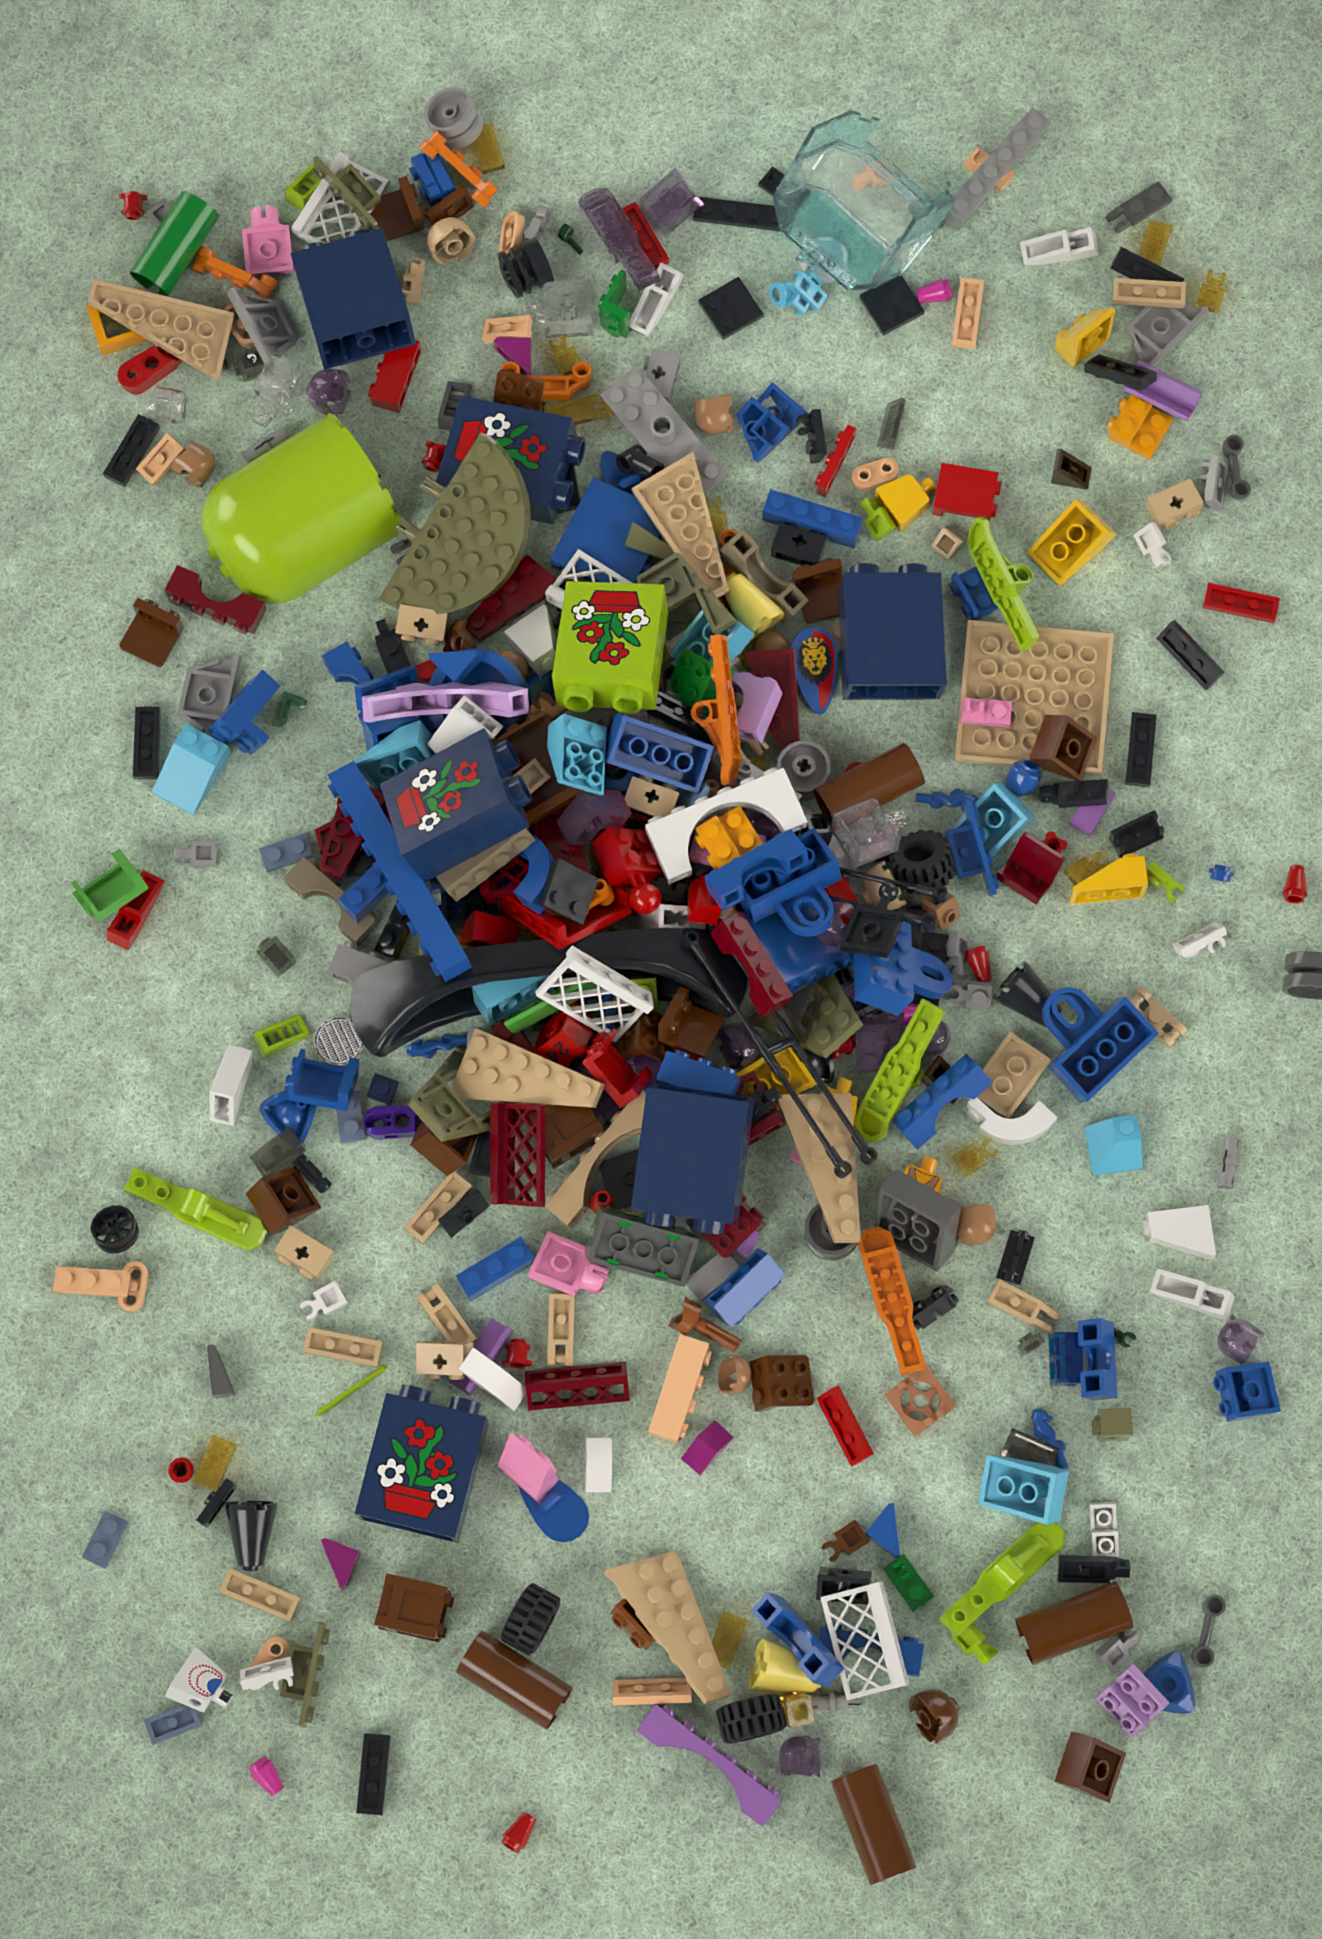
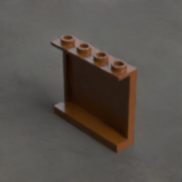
[493,710,589,829]

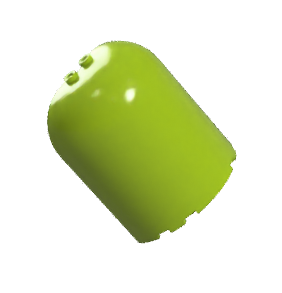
[201,413,405,604]

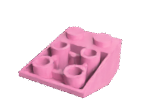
[498,1433,559,1503]

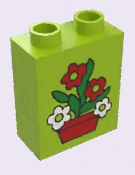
[552,581,668,714]

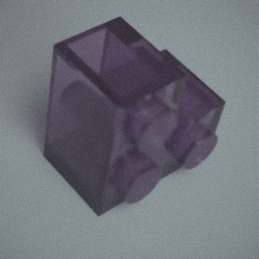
[557,790,632,845]

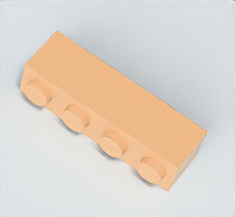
[648,1334,712,1444]

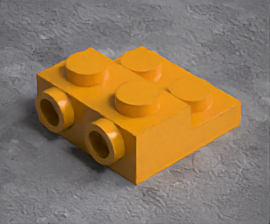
[1107,394,1174,460]
[695,805,763,869]

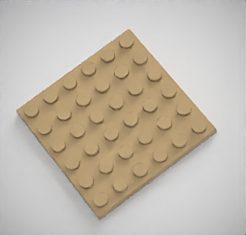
[954,620,1114,776]

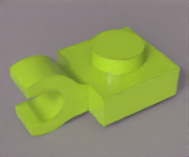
[860,497,896,541]
[1146,861,1185,903]
[950,1623,998,1665]

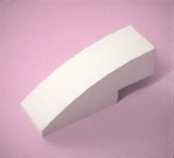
[1020,227,1099,265]
[630,263,685,337]
[1149,1268,1235,1321]
[459,1348,526,1411]

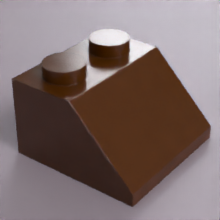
[1029,715,1097,781]
[410,1122,478,1176]
[245,1166,322,1235]
[1054,1731,1126,1803]

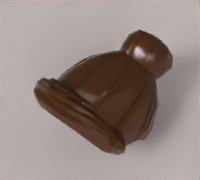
[443,618,477,652]

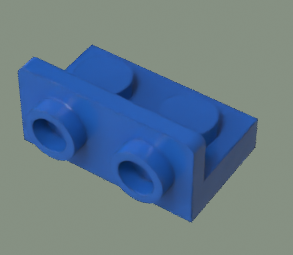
[949,567,999,620]

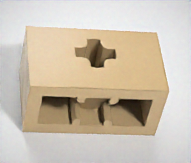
[1145,478,1204,530]
[395,604,451,646]
[623,774,681,818]
[274,1225,335,1280]
[416,1340,473,1380]

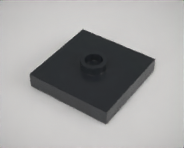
[599,1149,639,1210]

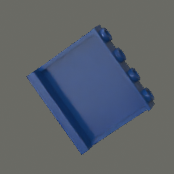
[550,477,663,584]
[742,906,854,994]

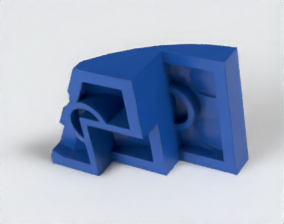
[736,382,809,463]

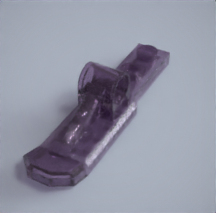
[578,188,661,291]

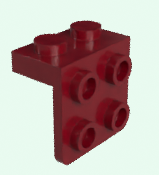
[996,832,1065,905]
[692,1193,767,1258]

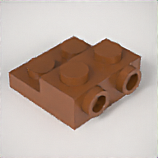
[610,1599,656,1651]

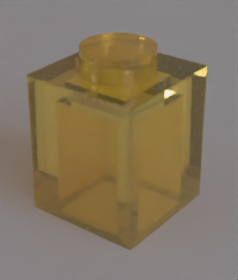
[780,1692,814,1728]

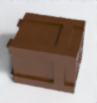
[528,1105,606,1169]
[374,1573,454,1643]

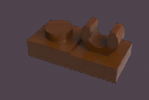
[424,186,474,227]

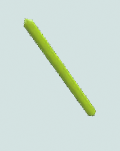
[316,1365,387,1416]

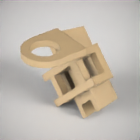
[397,257,425,303]

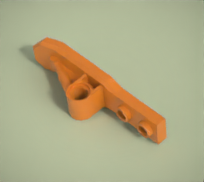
[691,634,742,786]
[857,1226,926,1376]

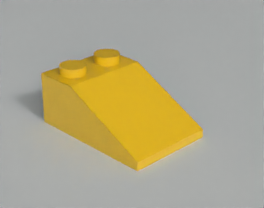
[1055,307,1116,368]
[1027,499,1117,586]
[1069,853,1148,905]
[735,1047,816,1113]

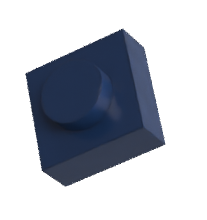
[366,1073,399,1106]

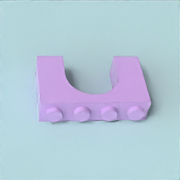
[673,672,783,744]

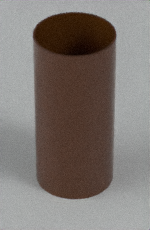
[813,742,925,830]
[1015,1581,1134,1665]
[456,1630,573,1730]
[831,1764,917,1885]

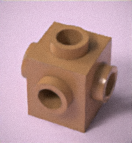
[920,893,961,931]

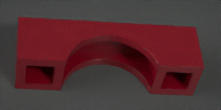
[164,565,267,634]
[710,912,793,1017]

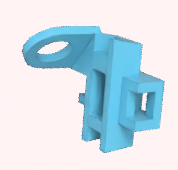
[769,270,828,315]

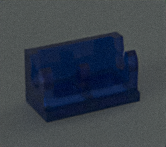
[1048,1332,1084,1386]

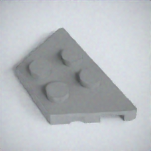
[227,288,299,365]
[1126,301,1209,367]
[177,654,241,737]

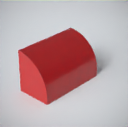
[687,874,721,925]
[460,910,518,947]

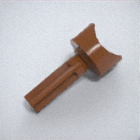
[668,1296,742,1353]

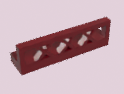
[525,1361,630,1411]

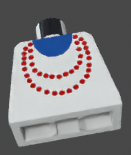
[165,1647,233,1712]

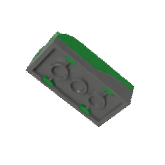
[584,1206,699,1287]

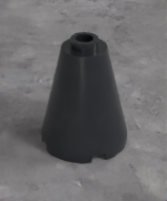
[992,961,1062,1028]
[225,1501,277,1571]

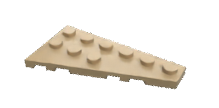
[88,279,234,382]
[632,452,729,598]
[451,1028,605,1108]
[776,1093,861,1243]
[604,1550,731,1704]

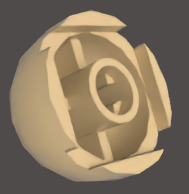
[427,217,476,266]
[862,860,907,910]

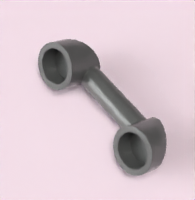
[1222,435,1251,500]
[1191,1595,1226,1668]

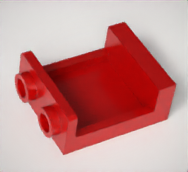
[932,462,1002,522]
[582,1028,653,1108]

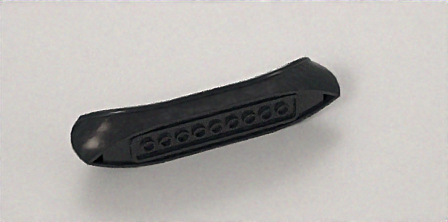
[350,928,748,1057]

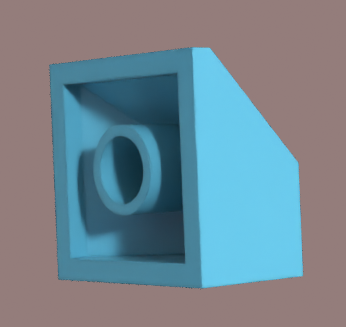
[1084,1114,1143,1176]

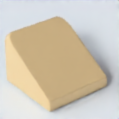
[930,526,967,561]

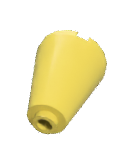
[724,573,784,642]
[749,1639,821,1692]

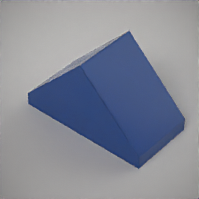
[429,650,484,683]
[865,1503,900,1558]

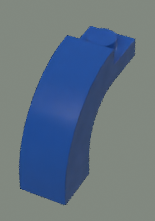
[513,835,554,915]

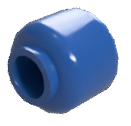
[1005,759,1042,797]

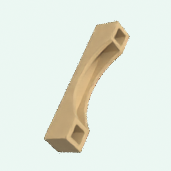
[545,1090,646,1228]

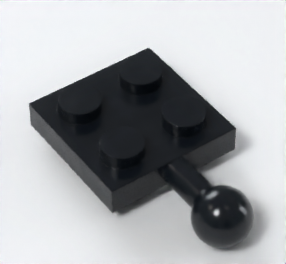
[839,882,904,958]

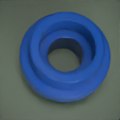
[1209,865,1234,882]

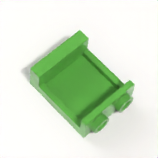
[71,848,149,922]

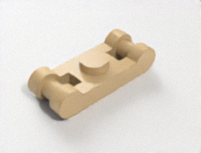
[1128,986,1188,1049]

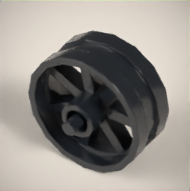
[90,1205,140,1254]

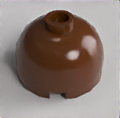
[909,1689,959,1744]

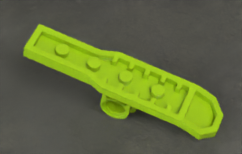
[968,517,1040,651]
[854,999,946,1142]
[123,1167,268,1251]
[939,1522,1065,1638]

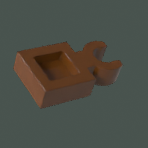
[821,1519,870,1562]

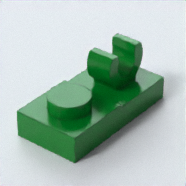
[883,1554,934,1611]

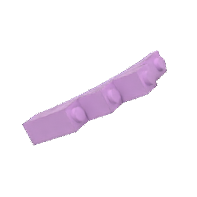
[362,681,529,722]

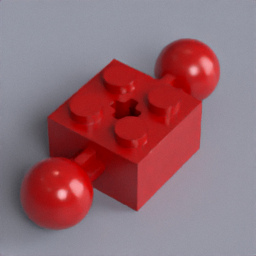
[591,799,662,915]

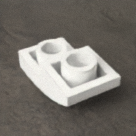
[585,1437,612,1492]
[1089,1501,1119,1557]

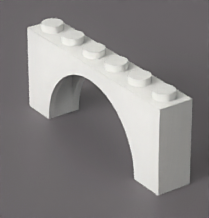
[645,767,808,885]

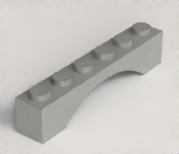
[939,107,1051,232]

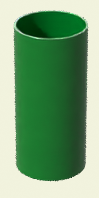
[129,191,219,297]

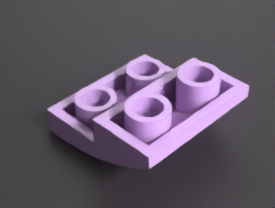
[1096,1664,1169,1738]

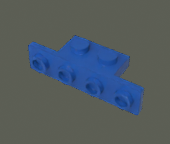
[945,798,999,896]

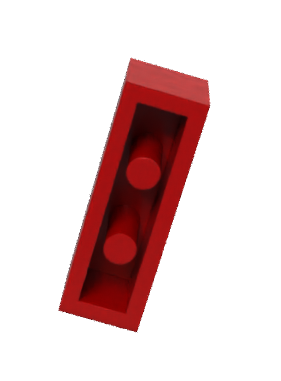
[368,340,422,413]

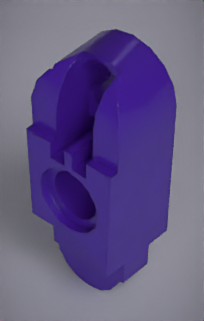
[363,1106,423,1140]

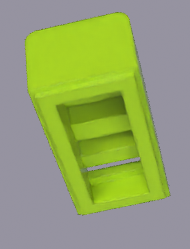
[285,163,321,211]
[254,1014,311,1059]

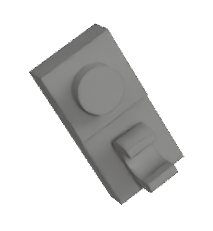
[1199,455,1228,510]

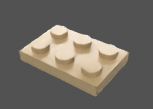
[977,1031,1051,1119]

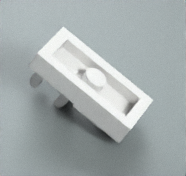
[1172,921,1227,958]
[240,1656,293,1690]

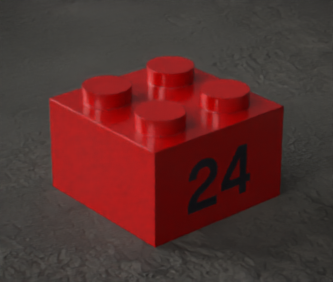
[532,1002,594,1067]

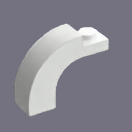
[967,1097,1058,1145]

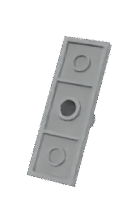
[600,365,728,495]

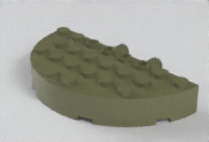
[379,433,531,614]

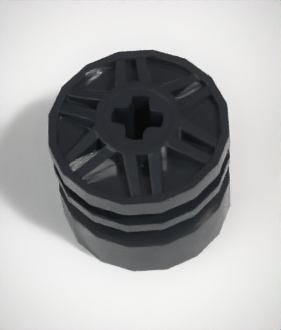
[497,237,555,299]

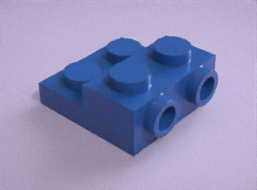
[1213,1361,1281,1422]

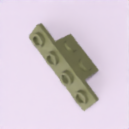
[313,156,381,231]
[280,1622,330,1728]

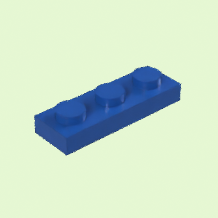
[355,666,418,711]

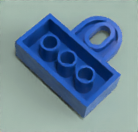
[739,828,841,937]
[854,921,953,1016]
[1042,987,1159,1103]

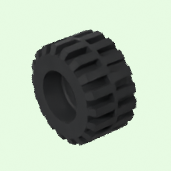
[889,830,956,895]
[501,1583,560,1656]
[716,1693,787,1744]

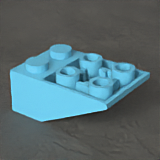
[547,714,607,796]

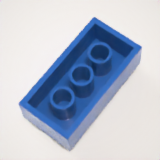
[605,713,714,794]

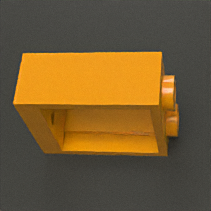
[86,288,149,356]

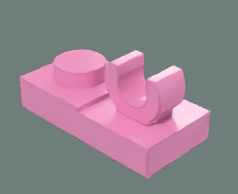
[961,698,1012,728]

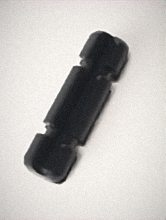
[290,1151,331,1193]

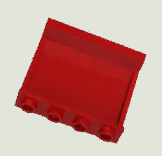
[499,871,632,950]

